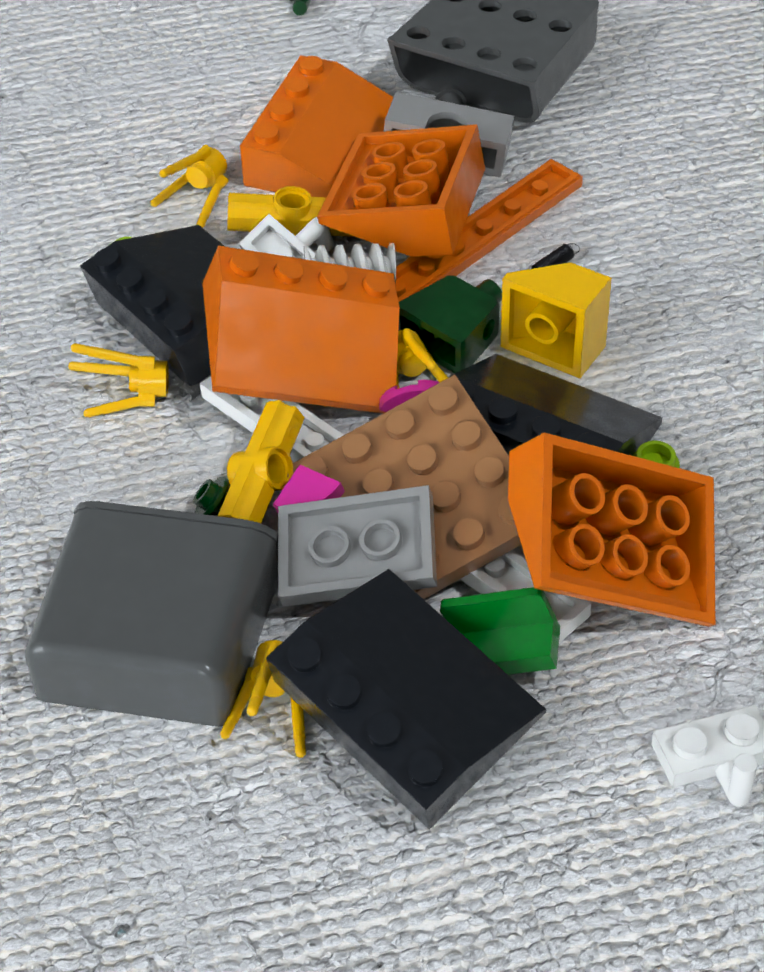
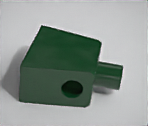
[399,276,502,373]

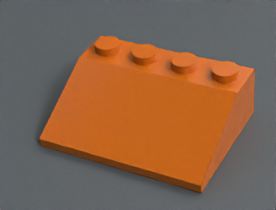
[240,55,393,197]
[317,124,485,259]
[203,246,400,414]
[508,432,716,627]

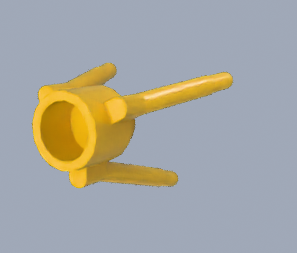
[150,145,229,228]
[396,328,448,389]
[68,343,169,418]
[220,640,306,758]

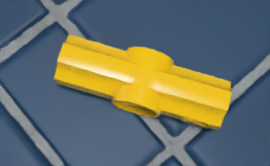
[227,186,354,237]
[218,400,305,524]

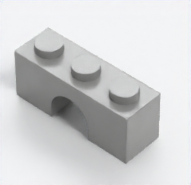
[384,92,515,177]

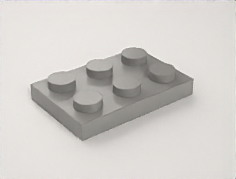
[278,485,437,606]

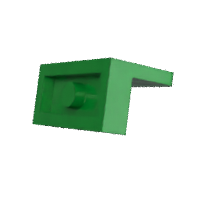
[440,587,560,675]

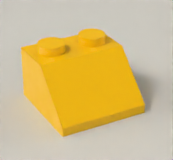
[500,262,612,379]

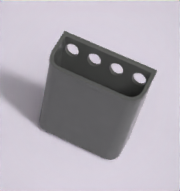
[387,0,599,123]
[25,501,278,727]

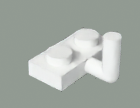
[238,214,334,259]
[651,705,764,807]

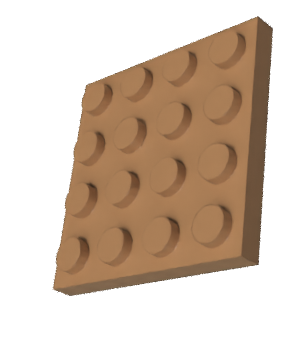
[287,375,521,599]

